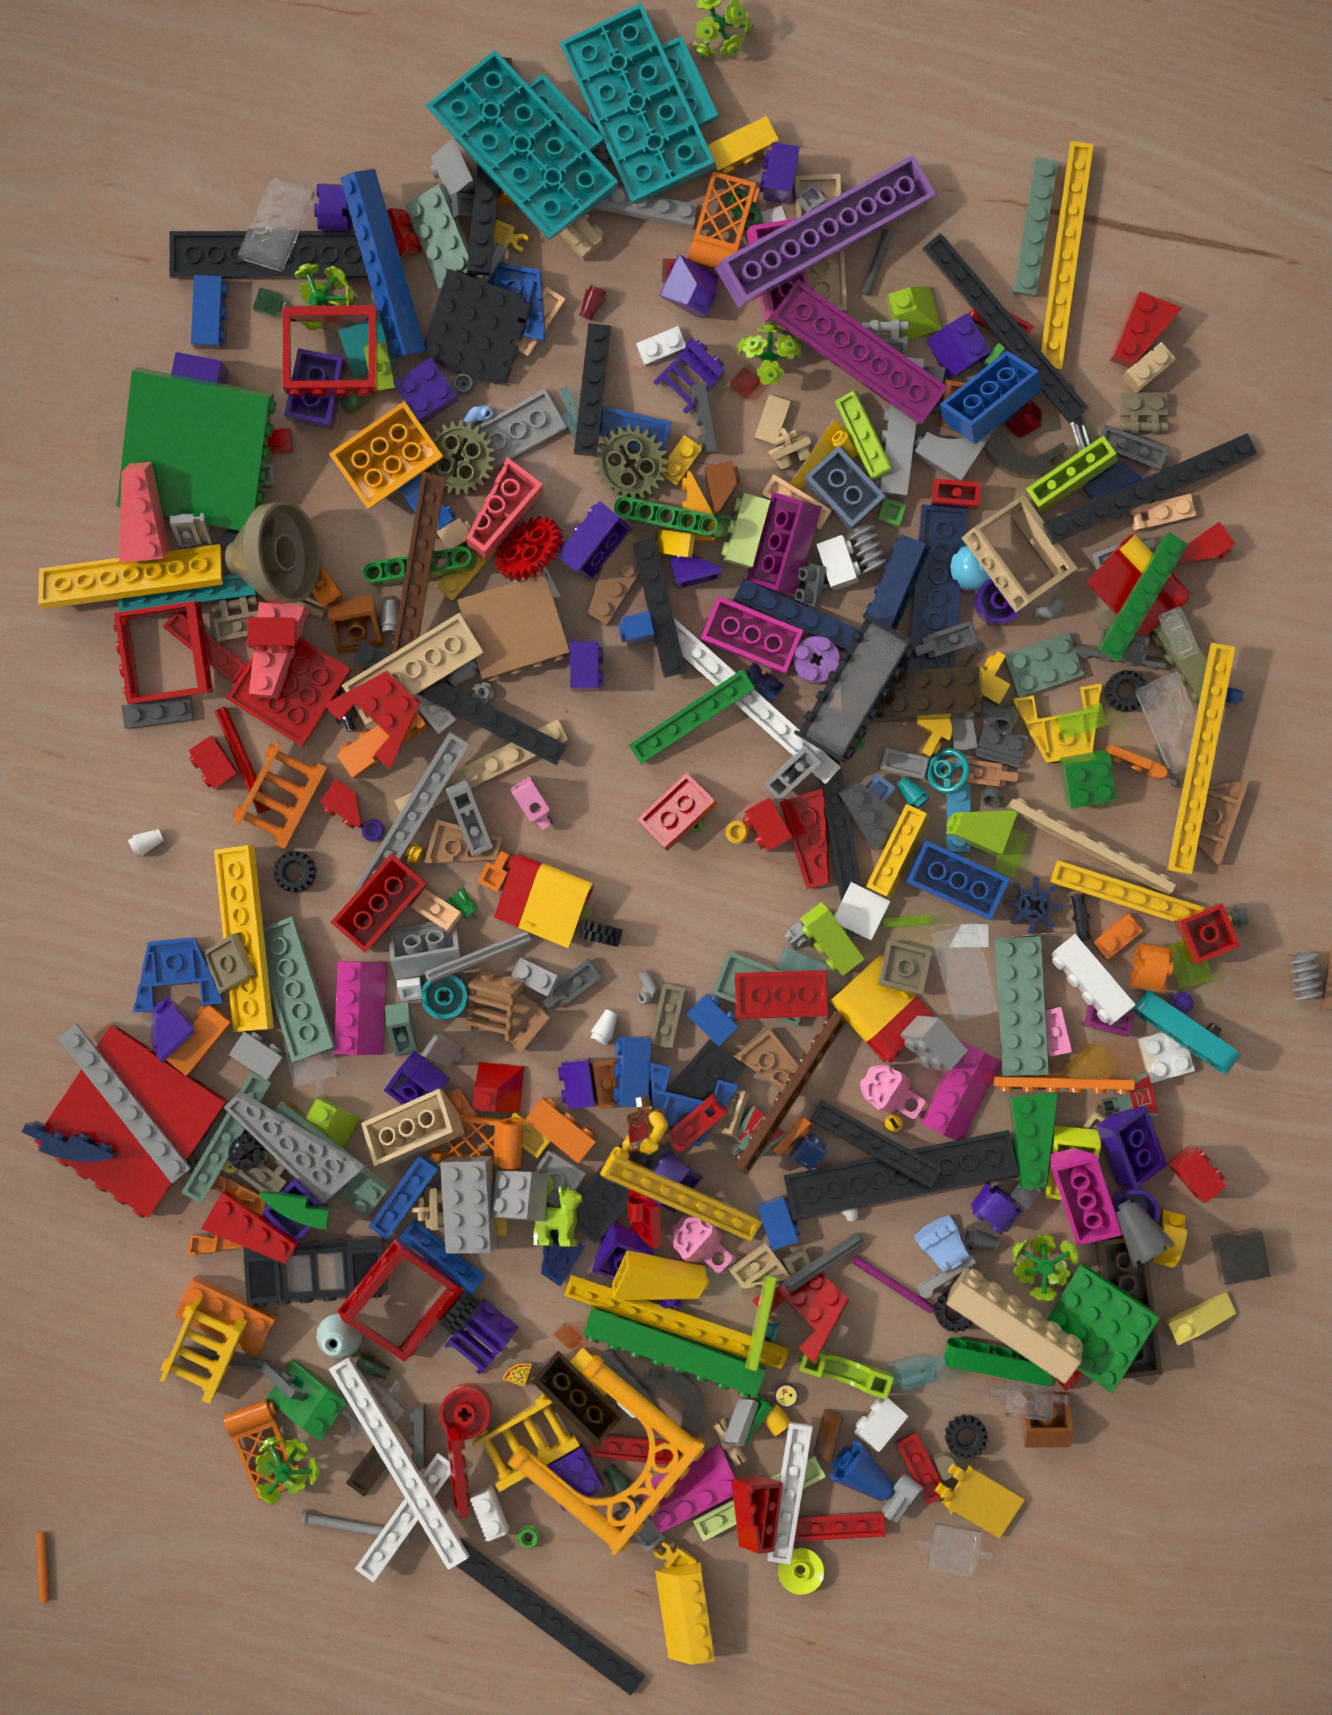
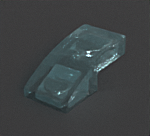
[559,386,577,439]
[775,947,829,971]

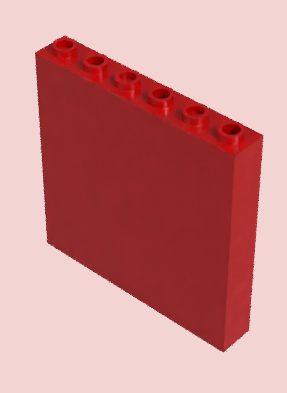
[34,1025,229,1218]

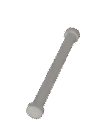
[300,1511,412,1544]

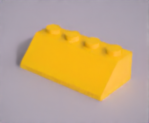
[655,1562,715,1665]

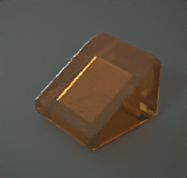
[554,1322,581,1349]

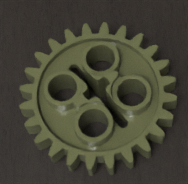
[429,420,498,495]
[594,424,669,499]

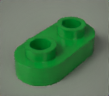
[726,188,762,231]

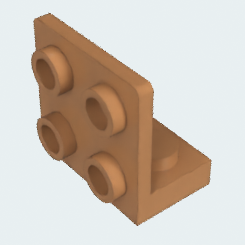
[489,992,551,1053]

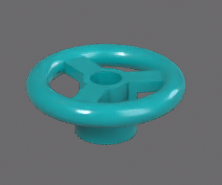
[927,748,970,794]

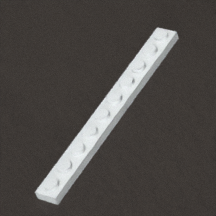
[674,618,841,785]
[329,1356,469,1570]

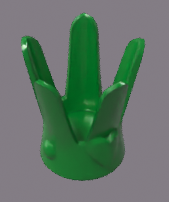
[445,885,478,919]

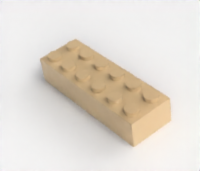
[946,1266,1083,1383]

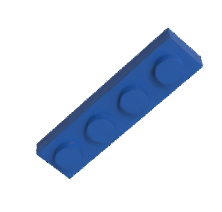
[368,1154,439,1240]
[399,1219,486,1295]

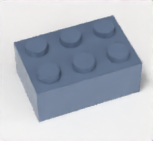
[804,446,885,530]

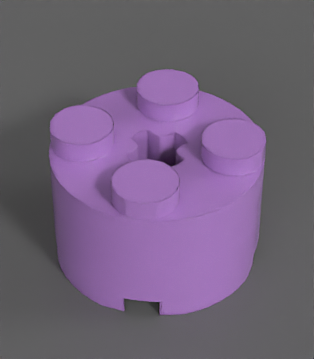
[792,636,840,685]

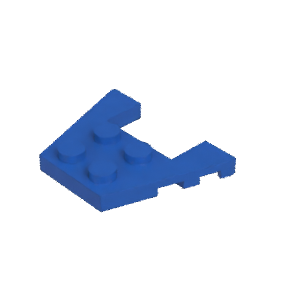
[487,262,546,343]
[133,937,224,1013]
[650,1062,738,1147]

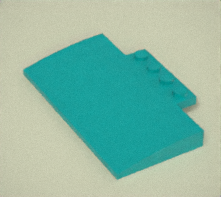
[559,2,719,204]
[426,50,618,240]

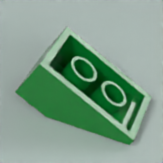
[267,1359,347,1441]

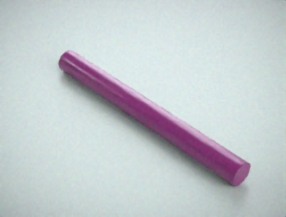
[852,1256,934,1313]

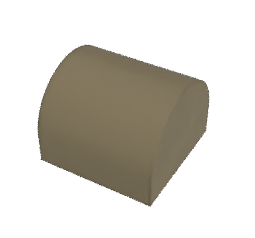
[932,1451,956,1481]

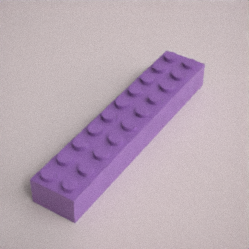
[715,155,936,308]

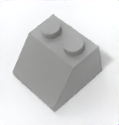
[430,139,475,204]

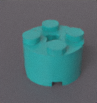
[421,974,469,1019]

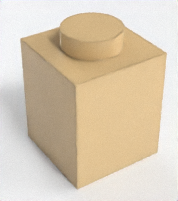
[437,517,471,549]

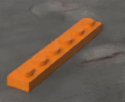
[994,1076,1135,1094]

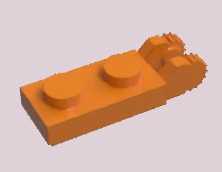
[1105,745,1168,779]

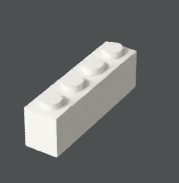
[1050,934,1136,1025]

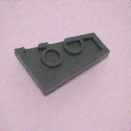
[838,781,900,851]

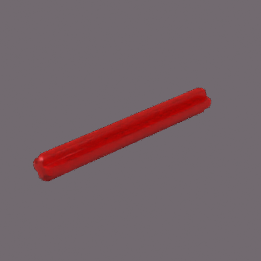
[215,707,269,814]

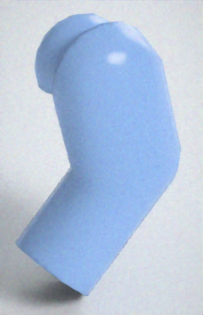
[463,406,493,426]

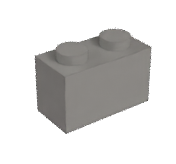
[229,1030,285,1080]

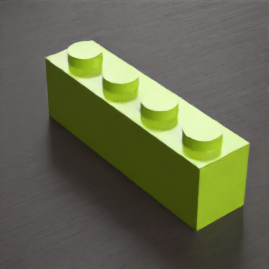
[1026,435,1119,513]

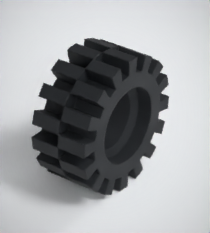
[1104,670,1149,712]
[273,851,317,892]
[579,919,623,947]
[934,1289,972,1333]
[439,1291,480,1336]
[945,1414,988,1460]

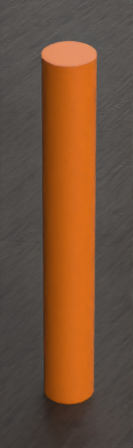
[36,1531,49,1603]

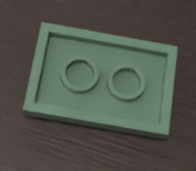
[1004,632,1084,698]

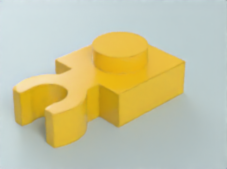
[493,219,529,253]
[654,1540,697,1568]

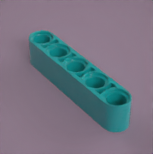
[1133,991,1241,1075]

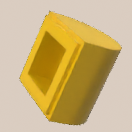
[763,1403,792,1436]

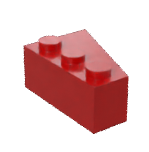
[1110,291,1182,368]
[731,1476,783,1554]

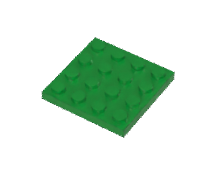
[1047,1263,1161,1394]

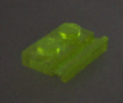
[1166,940,1213,989]

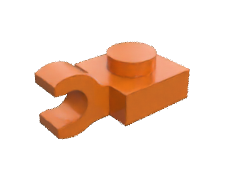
[477,850,511,892]

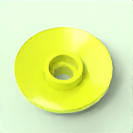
[778,1548,824,1595]

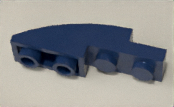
[22,1121,118,1162]

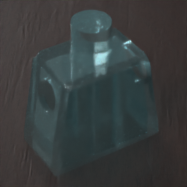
[888,1353,947,1391]

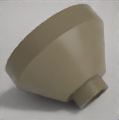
[225,501,320,604]

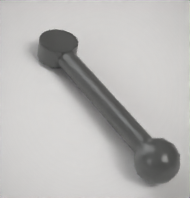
[964,642,985,667]
[1154,744,1180,788]

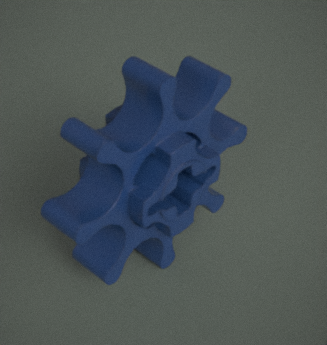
[1004,876,1063,934]

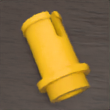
[832,431,858,459]

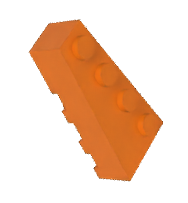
[337,711,430,779]

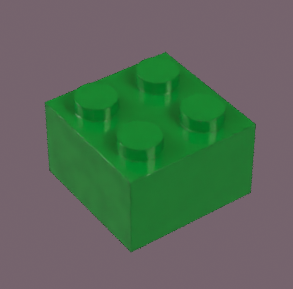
[1060,750,1116,809]

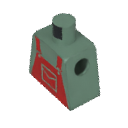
[1101,1072,1160,1117]
[732,1104,787,1158]

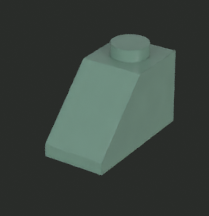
[385,1002,418,1056]

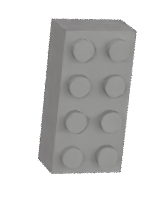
[440,1156,497,1253]

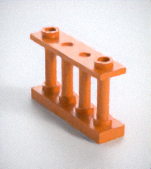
[232,741,327,849]

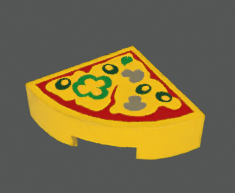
[503,1362,532,1386]

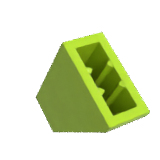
[946,810,1018,855]

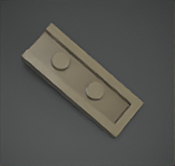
[651,983,685,1049]

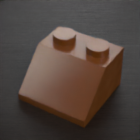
[704,461,740,517]
[328,594,384,654]
[1022,1392,1074,1448]

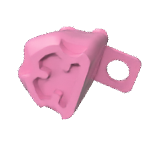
[860,1065,926,1119]
[671,1214,733,1273]

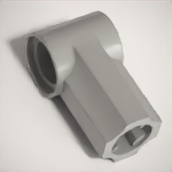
[882,1473,924,1523]

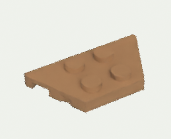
[1197,780,1249,865]

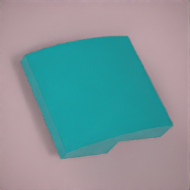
[338,318,397,378]

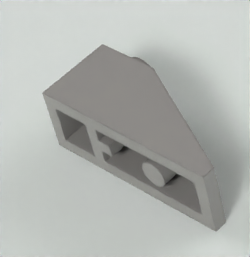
[764,744,823,801]
[445,779,493,856]
[422,1032,464,1067]

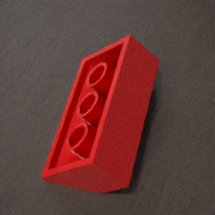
[330,853,428,953]

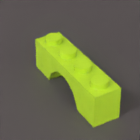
[797,1350,894,1400]

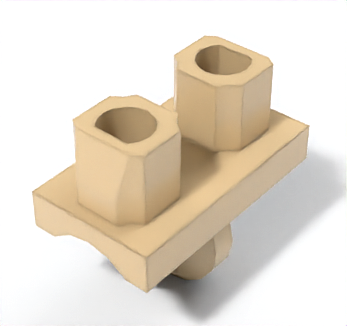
[768,428,811,469]
[411,1186,444,1230]

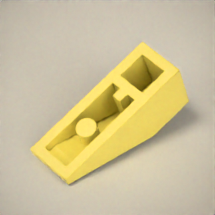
[1163,1292,1236,1345]

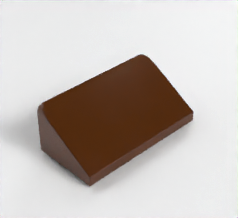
[814,1409,843,1462]

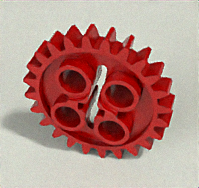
[494,516,564,582]

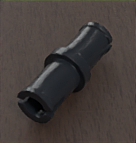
[1070,893,1092,941]

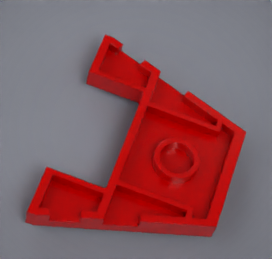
[324,671,421,768]
[752,1273,849,1364]

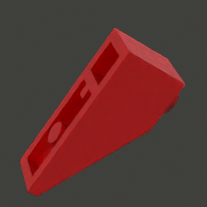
[1175,521,1235,566]

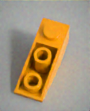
[682,471,715,543]

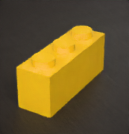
[707,116,779,175]

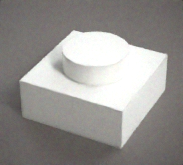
[397,977,422,1001]

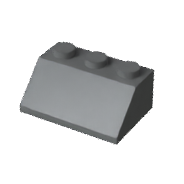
[388,921,463,980]

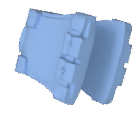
[914,1215,970,1273]

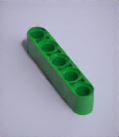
[614,497,725,538]
[362,547,477,587]
[943,1337,1056,1386]

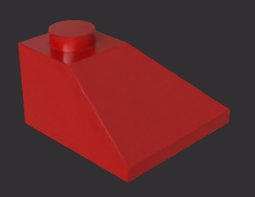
[472,1062,524,1112]

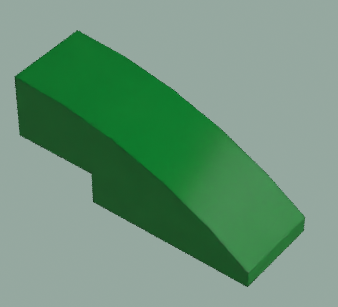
[259,1190,331,1230]

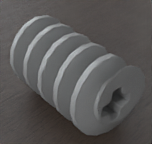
[846,524,887,575]
[1288,952,1323,1000]

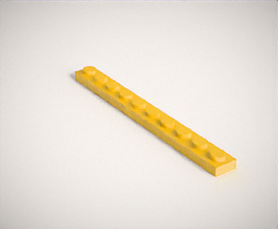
[1041,141,1094,371]
[1167,643,1235,874]
[564,1275,789,1370]

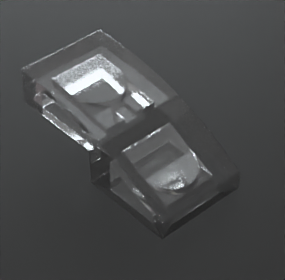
[1158,607,1200,661]

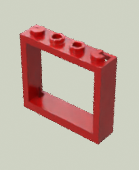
[283,305,378,397]
[113,601,214,704]
[337,1239,463,1362]

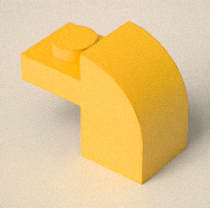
[980,651,1011,705]
[915,719,952,757]
[1152,1210,1187,1268]

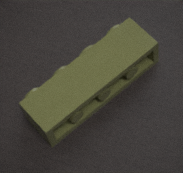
[1150,614,1228,705]

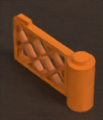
[688,171,760,268]
[431,1115,523,1171]
[223,1399,300,1500]

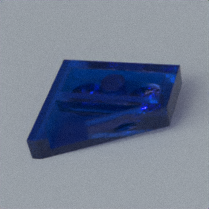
[541,1230,586,1286]

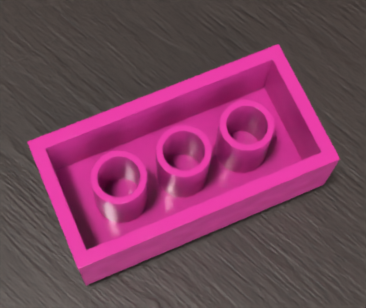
[700,596,803,675]

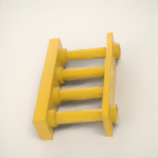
[160,1297,248,1404]
[472,1394,580,1492]

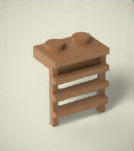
[466,971,524,1042]

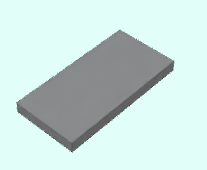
[473,388,568,473]

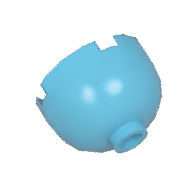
[950,546,991,591]

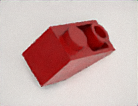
[320,779,363,829]

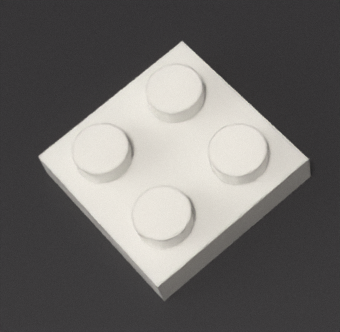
[1137,1032,1195,1083]

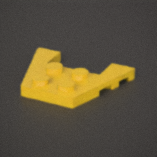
[1012,684,1102,763]

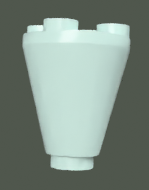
[316,1313,362,1359]

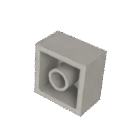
[900,1015,968,1070]
[491,1171,549,1222]

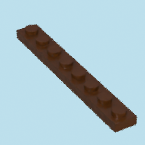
[392,472,447,654]
[735,1011,846,1175]

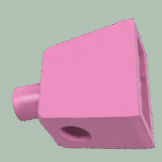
[510,776,553,830]

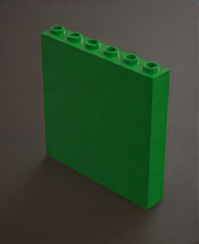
[117,367,276,531]

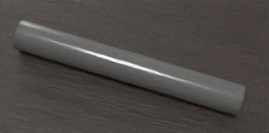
[861,229,893,296]

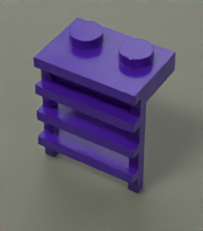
[653,338,725,414]
[444,1298,519,1375]

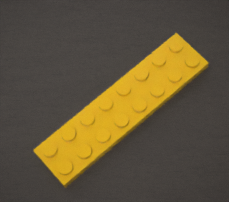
[38,544,223,609]
[214,845,274,1032]

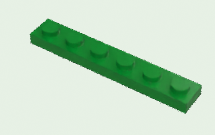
[1097,531,1188,662]
[629,669,756,764]

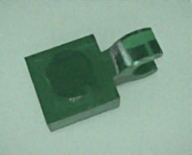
[252,287,293,318]

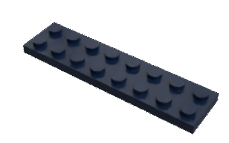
[907,505,968,670]

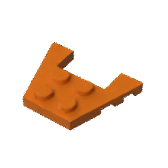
[187,1174,266,1256]

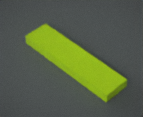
[835,390,893,481]

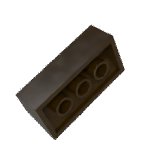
[531,1351,623,1447]

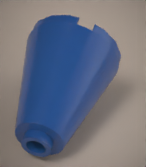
[830,1441,894,1501]

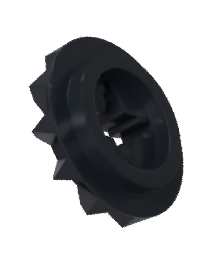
[228,1134,265,1171]

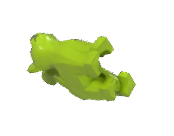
[534,1174,584,1246]

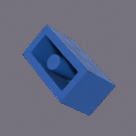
[686,994,738,1046]
[757,1195,801,1251]

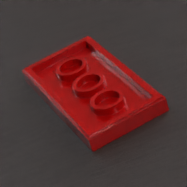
[735,970,828,1019]

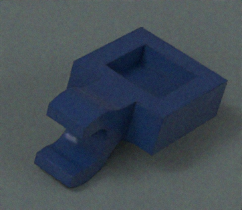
[746,663,785,702]

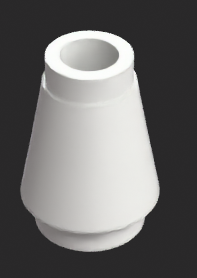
[128,829,164,856]
[591,1009,618,1045]

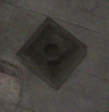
[1211,1227,1271,1285]

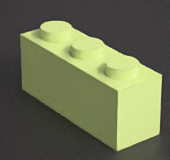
[721,493,770,569]

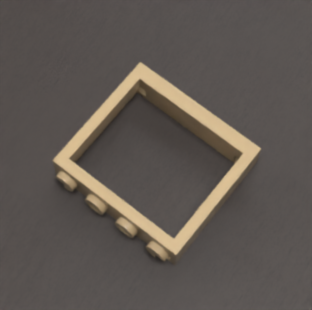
[962,495,1078,612]

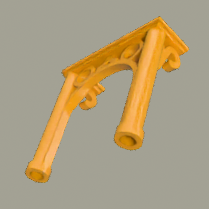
[507,1354,705,1555]

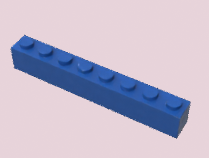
[340,169,426,360]

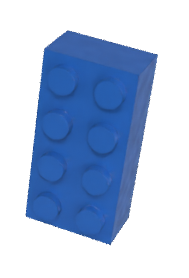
[940,350,1042,444]
[904,840,1010,921]

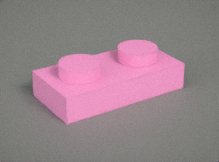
[1046,1006,1072,1057]

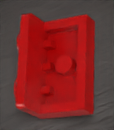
[387,208,422,256]

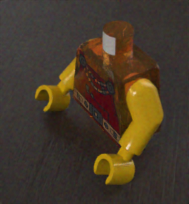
[612,1096,672,1160]

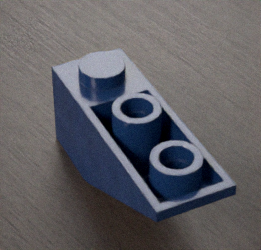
[790,1133,828,1171]

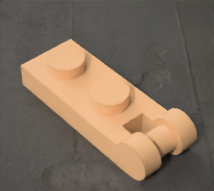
[1129,494,1196,531]

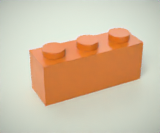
[166,1004,232,1076]
[525,1097,596,1163]

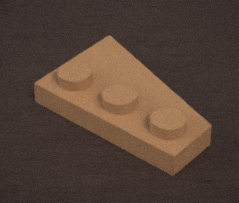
[424,819,503,863]
[733,1028,812,1090]

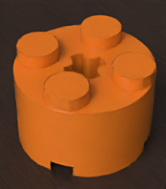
[1130,943,1173,994]

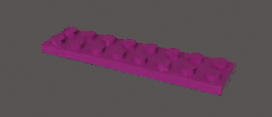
[770,280,948,426]

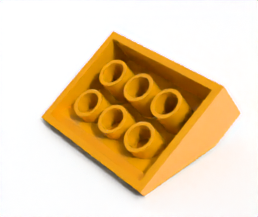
[329,401,444,510]

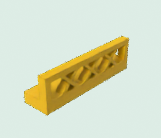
[866,804,930,899]

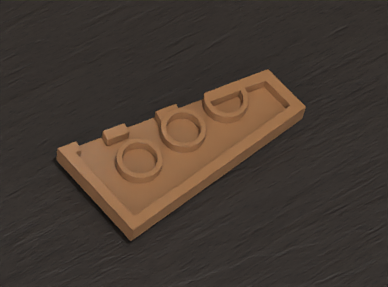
[587,532,643,626]

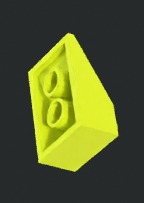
[1045,1125,1101,1200]

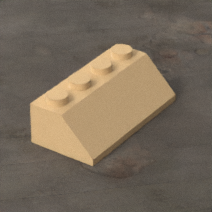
[361,1089,465,1168]

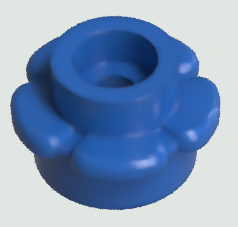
[1225,687,1244,705]

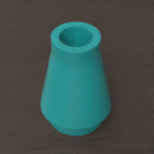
[896,776,929,809]

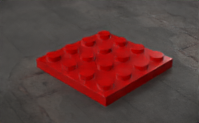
[226,638,352,747]

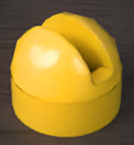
[884,1114,903,1133]

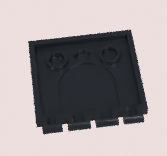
[420,268,533,385]

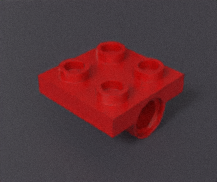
[627,1189,663,1249]

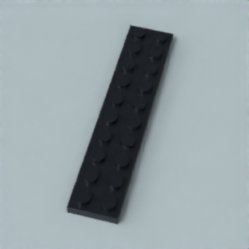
[169,231,368,279]
[576,1038,745,1244]
[784,1130,1019,1222]

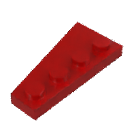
[780,788,830,889]
[201,1190,299,1264]

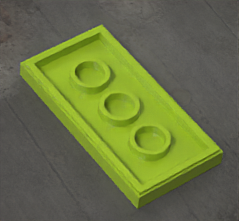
[745,1276,777,1371]

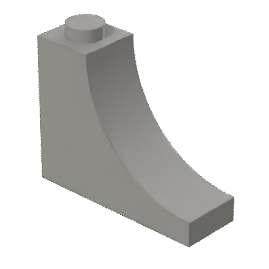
[913,429,995,481]

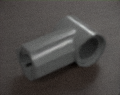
[979,697,1021,735]

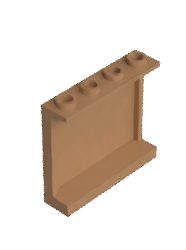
[457,572,570,682]

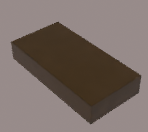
[346,1445,386,1497]

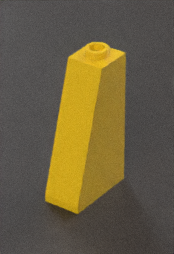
[612,1250,709,1300]

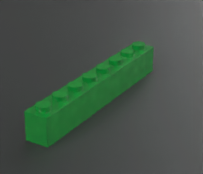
[583,1306,766,1398]

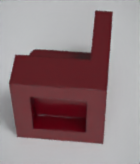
[1005,399,1042,438]

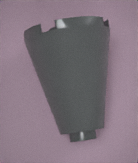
[1116,1200,1175,1268]

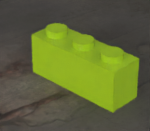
[799,902,864,976]

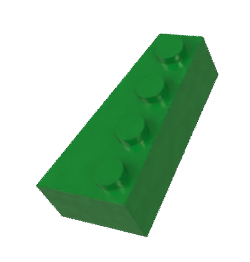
[1009,1092,1058,1190]

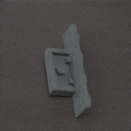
[1074,628,1167,670]

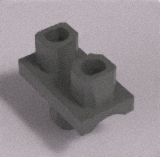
[794,562,830,607]

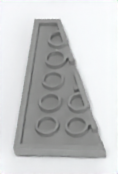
[224,1091,365,1204]

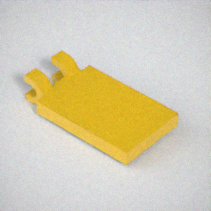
[935,1463,1025,1538]

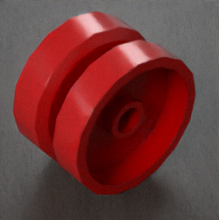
[439,1383,492,1440]

